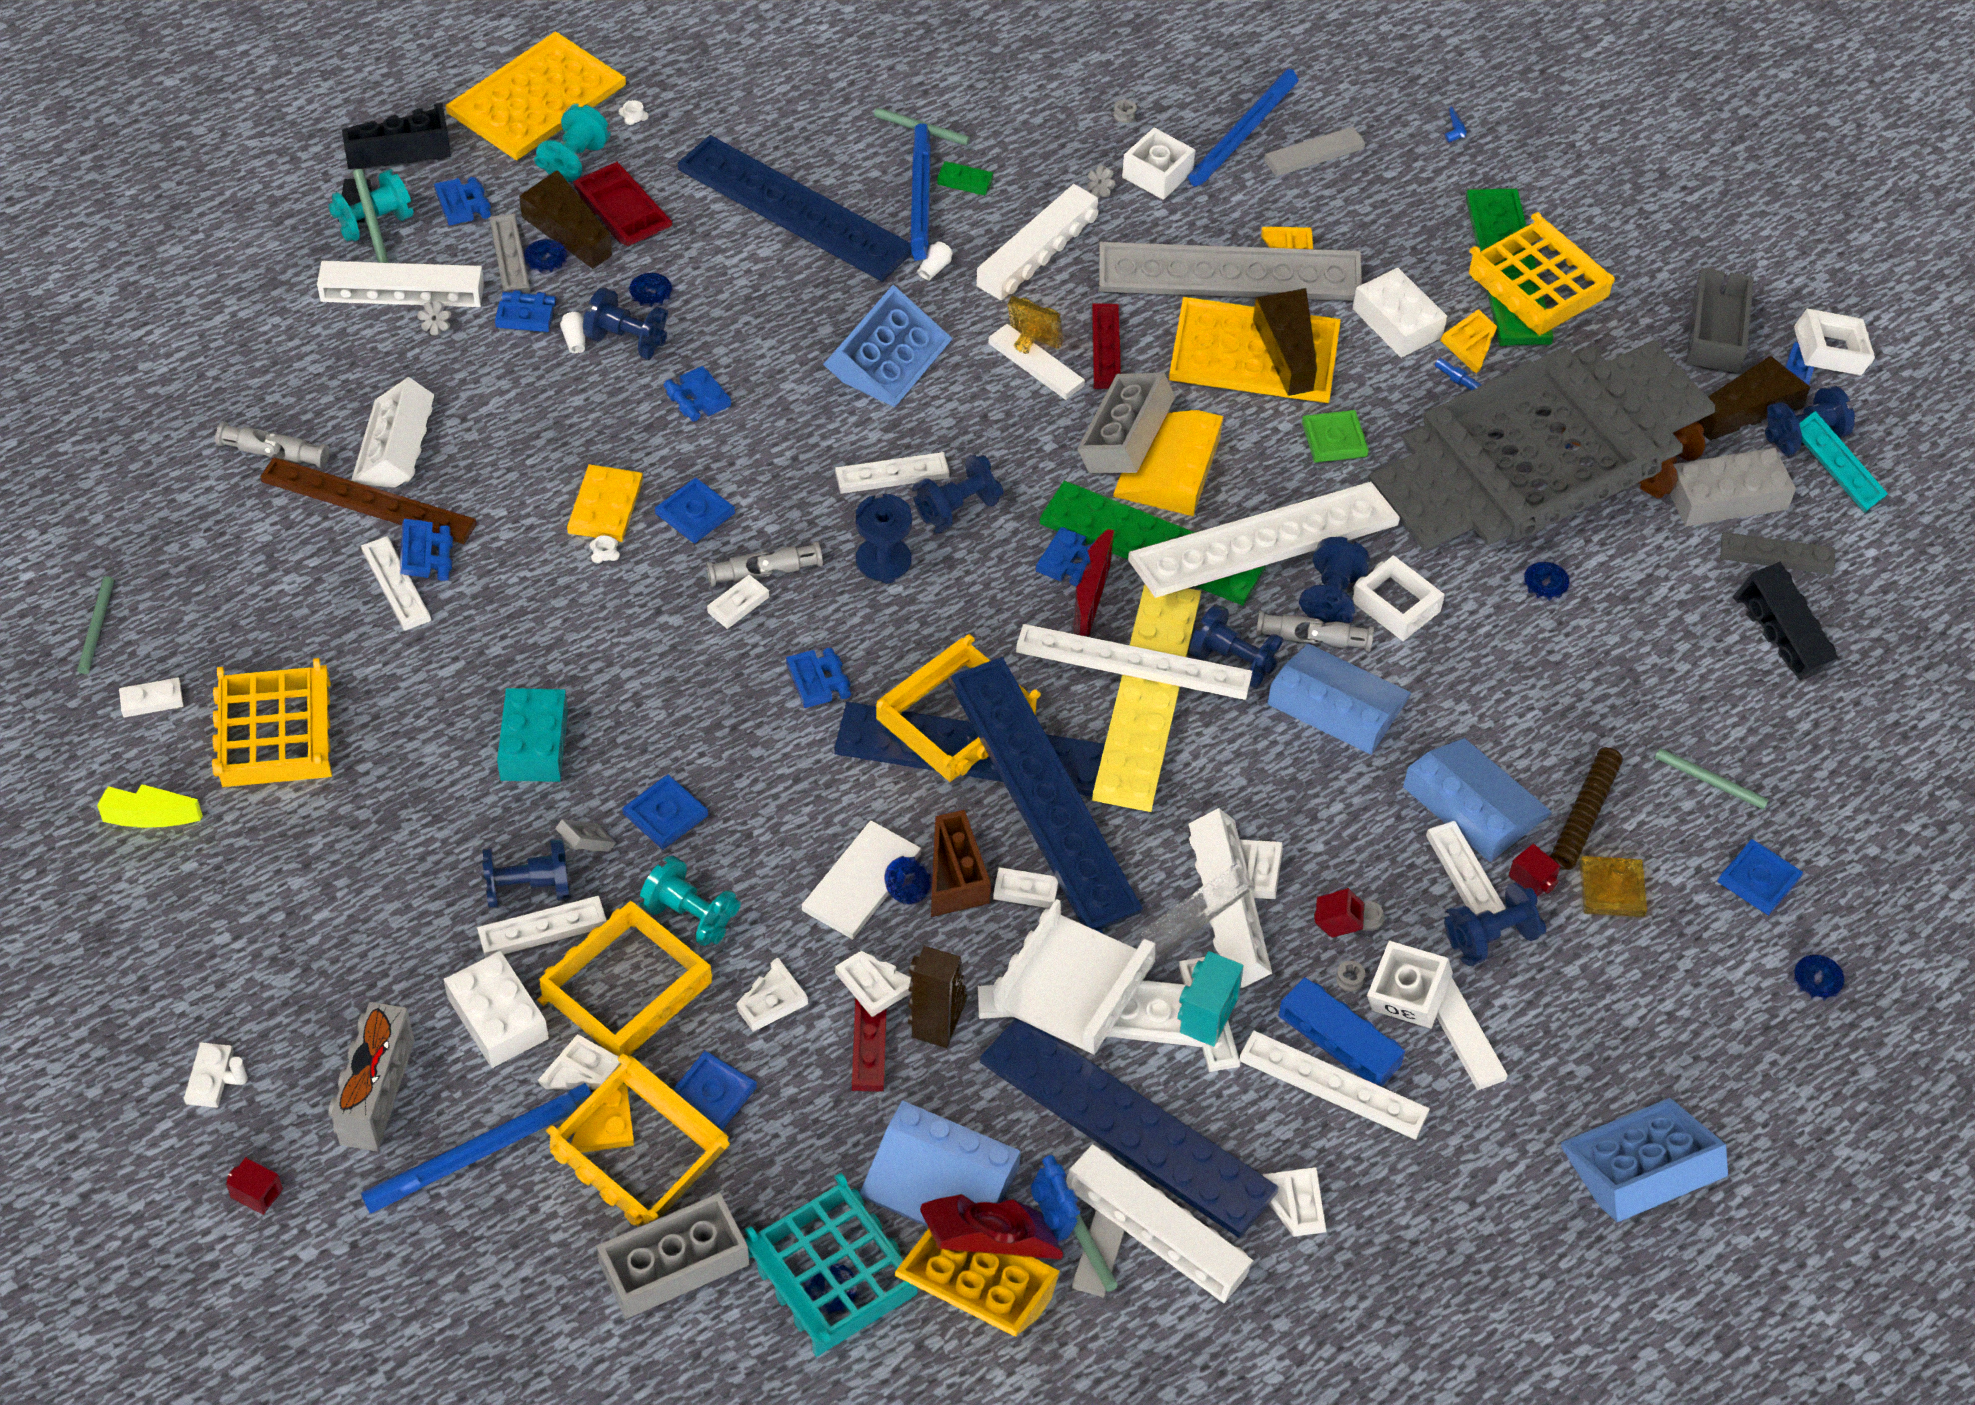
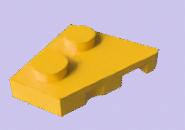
[1261,227,1313,249]
[1440,309,1497,374]
[570,1084,634,1153]

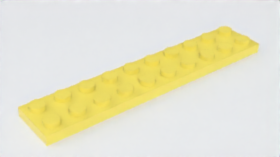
[1092,584,1201,812]

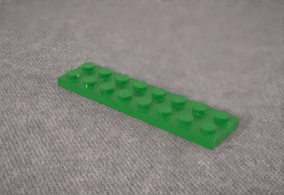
[1465,188,1553,346]
[1039,480,1266,606]

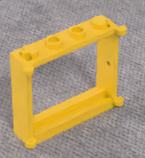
[876,634,1041,782]
[537,901,712,1057]
[546,1053,730,1227]

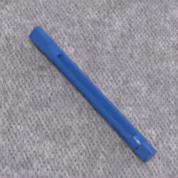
[1187,69,1299,187]
[910,123,931,261]
[360,1083,592,1214]

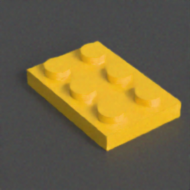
[567,464,643,542]

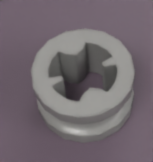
[1113,99,1136,123]
[1336,960,1365,992]

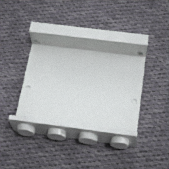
[992,899,1155,1055]

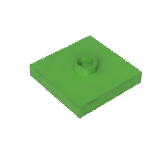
[1302,410,1369,463]

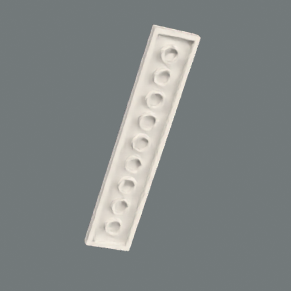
[1128,482,1400,598]

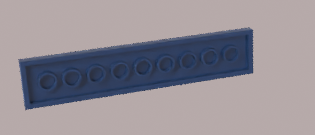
[678,135,912,282]
[948,657,1143,930]
[834,701,1105,797]
[980,1018,1279,1239]

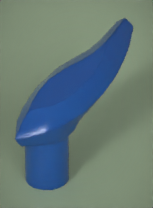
[1444,106,1467,143]

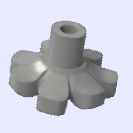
[1087,165,1115,198]
[418,301,451,336]

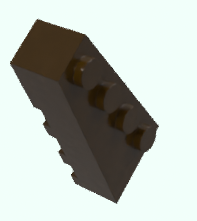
[519,170,612,269]
[1253,288,1317,396]
[1696,355,1810,441]
[908,945,968,1049]

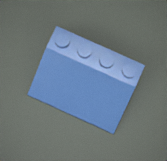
[823,285,953,407]
[1268,643,1411,755]
[1403,738,1552,862]
[1561,1098,1728,1222]
[859,1100,1021,1227]

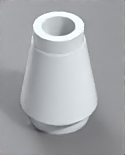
[918,242,953,281]
[560,312,586,353]

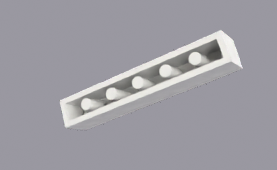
[977,184,1098,300]
[317,261,484,307]
[1189,808,1272,988]
[1066,1144,1253,1303]

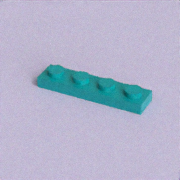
[1799,411,1888,513]

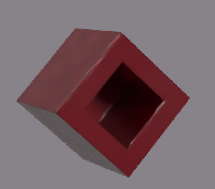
[1508,843,1561,897]
[1314,888,1365,938]
[226,1157,283,1215]

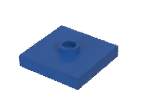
[655,477,735,544]
[622,774,708,850]
[1717,839,1803,916]
[672,1051,757,1131]

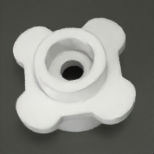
[619,100,648,125]
[590,535,620,563]

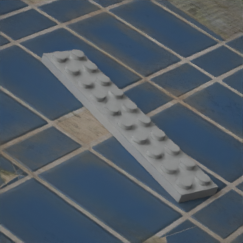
[1099,242,1362,301]

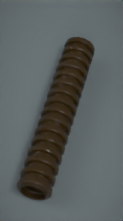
[1550,747,1623,870]

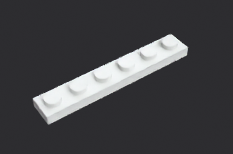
[1240,1030,1430,1140]

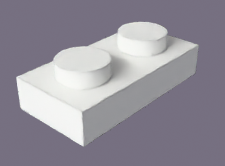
[707,575,769,629]
[119,678,184,717]
[993,867,1059,908]

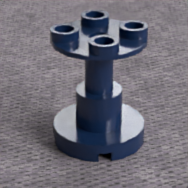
[583,287,669,360]
[1765,385,1855,456]
[912,455,1004,533]
[856,494,912,584]
[1299,537,1370,624]
[1189,604,1283,689]
[483,838,570,909]
[1444,882,1546,966]

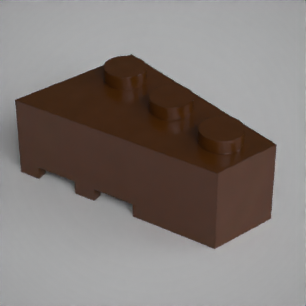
[931,810,991,917]

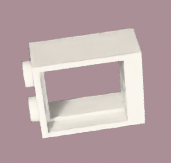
[1794,309,1875,375]
[1353,555,1445,641]

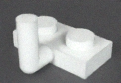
[184,1043,248,1108]

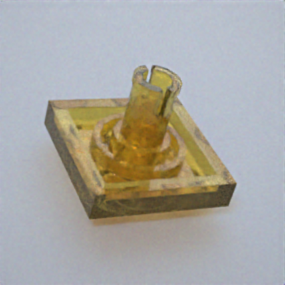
[1007,296,1064,354]
[1580,856,1647,917]

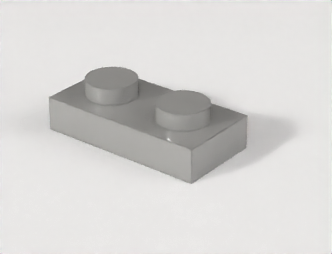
[555,819,616,852]

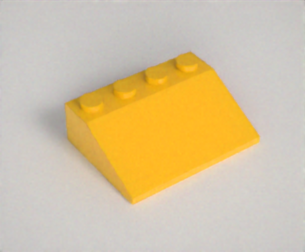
[1113,410,1223,517]
[895,1228,1060,1337]

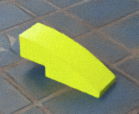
[97,784,203,828]

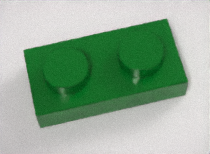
[937,161,993,196]

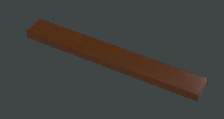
[260,457,477,545]

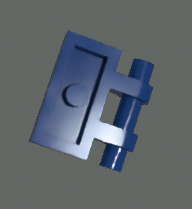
[434,177,491,226]
[495,290,557,332]
[663,366,731,422]
[399,518,453,581]
[1036,527,1096,586]
[786,648,851,708]
[1030,1155,1080,1241]

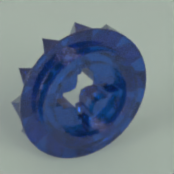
[524,239,566,273]
[629,273,672,308]
[1523,562,1570,601]
[884,856,931,905]
[1794,955,1845,1001]
[804,1263,858,1315]

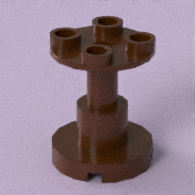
[1638,422,1706,498]

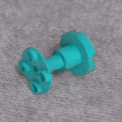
[534,104,611,183]
[328,169,414,242]
[639,855,741,946]

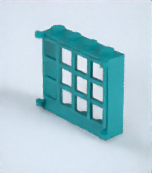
[744,1172,918,1357]

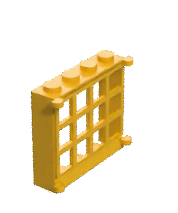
[1468,212,1615,336]
[212,658,332,787]

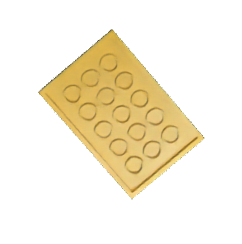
[446,31,626,161]
[1169,297,1341,404]

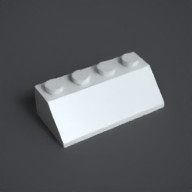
[351,377,434,488]

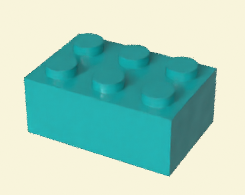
[497,688,568,782]

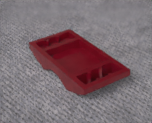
[573,161,672,246]
[1073,529,1114,637]
[920,1194,1064,1260]

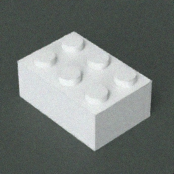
[1352,268,1447,358]
[444,951,549,1068]

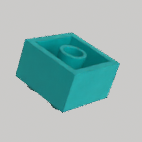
[1177,951,1244,1047]

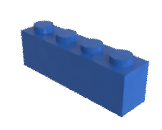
[1278,977,1405,1087]

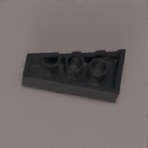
[342,102,451,170]
[1733,561,1839,681]

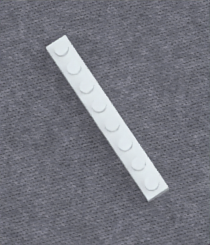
[1016,624,1252,700]

